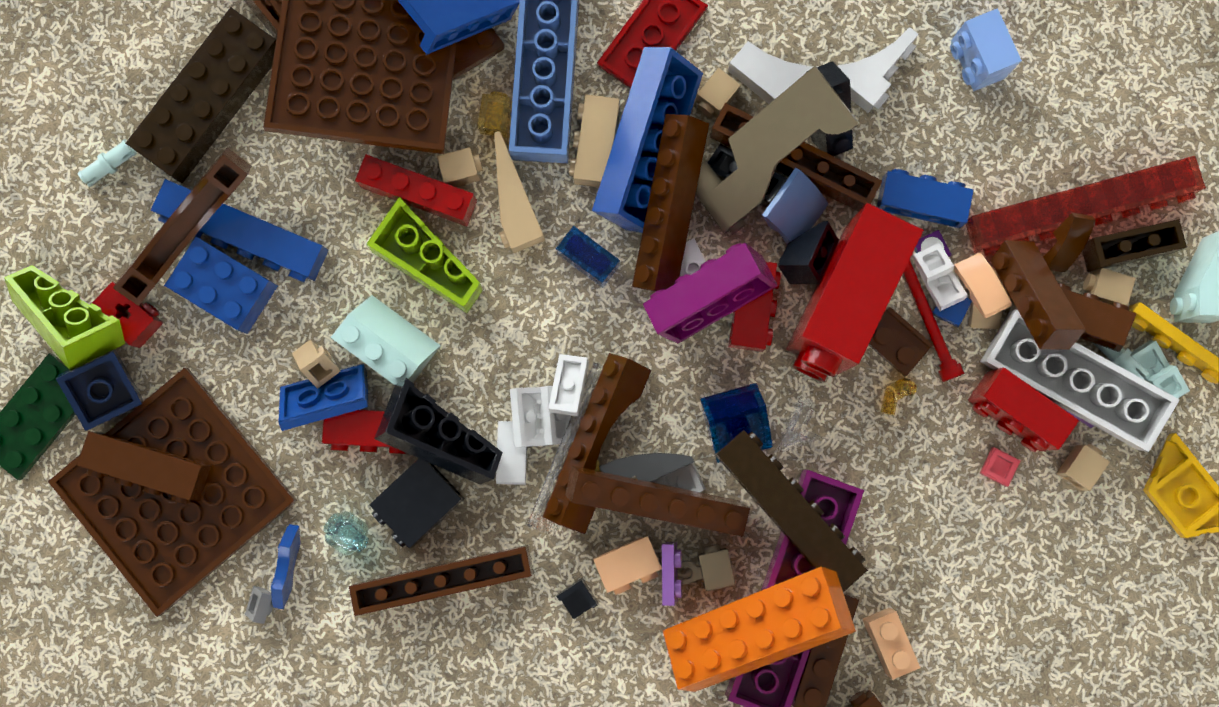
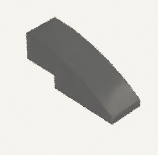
[599,453,695,482]

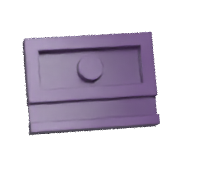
[662,542,682,606]

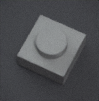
[245,586,273,624]

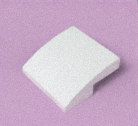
[510,386,575,448]

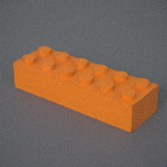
[663,566,856,692]

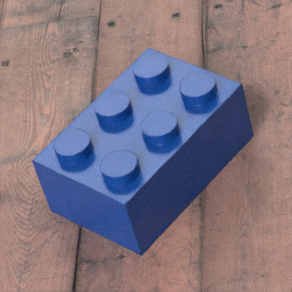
[164,237,278,334]

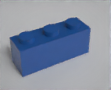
[876,169,974,228]

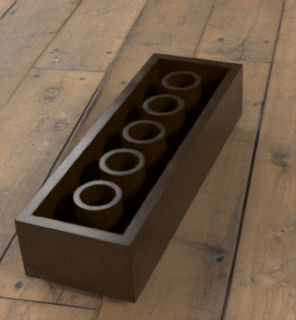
[125,7,276,184]

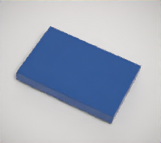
[278,364,369,431]

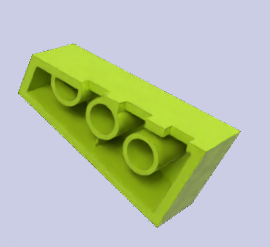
[4,265,125,371]

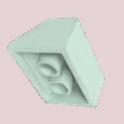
[331,295,441,385]

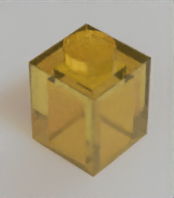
[477,91,512,138]

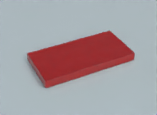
[597,0,708,89]

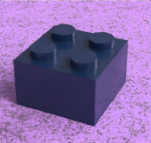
[56,349,143,431]

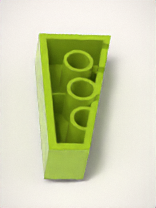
[366,197,483,313]

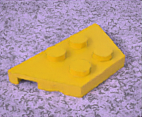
[1143,433,1219,538]

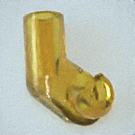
[880,378,917,415]

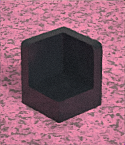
[556,577,598,619]

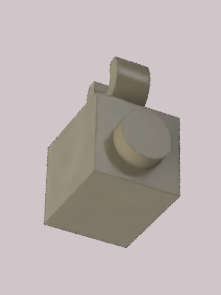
[681,544,735,591]

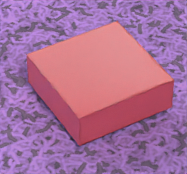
[980,447,1021,487]

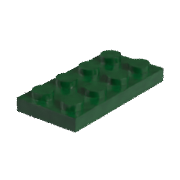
[0,353,76,480]

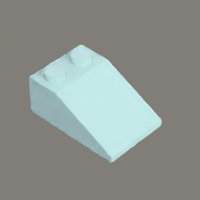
[1170,231,1219,323]

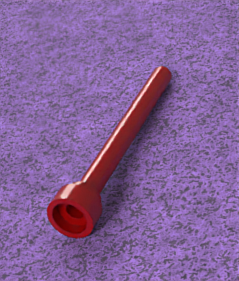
[903,260,965,382]

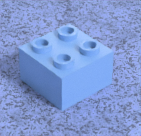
[950,8,1022,92]

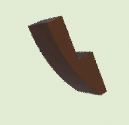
[1043,213,1096,272]

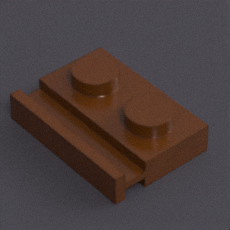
[868,307,934,377]

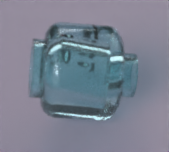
[323,511,369,556]

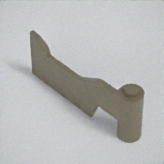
[696,66,860,235]

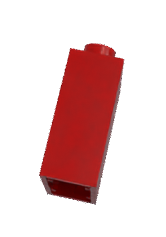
[786,203,924,382]

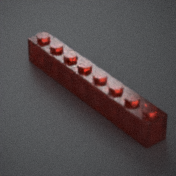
[966,156,1206,256]

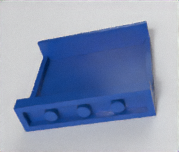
[398,0,520,55]

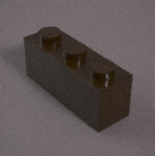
[1082,219,1187,272]

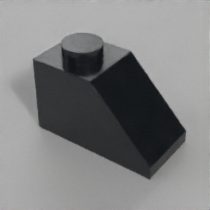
[778,221,839,284]

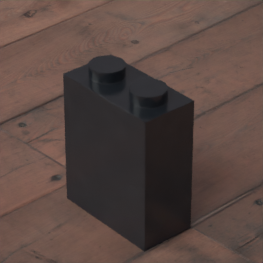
[369,459,465,548]

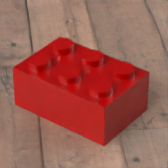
[968,367,1079,452]

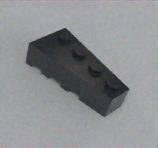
[374,378,503,485]

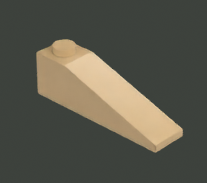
[494,131,545,253]

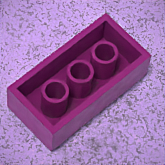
[643,243,778,344]

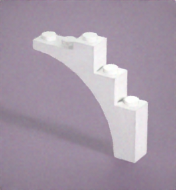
[728,27,918,113]

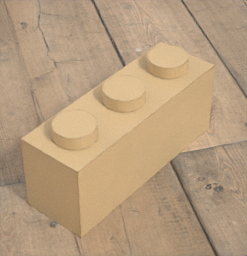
[569,94,620,188]

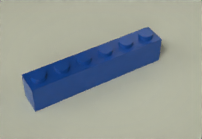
[151,179,329,283]

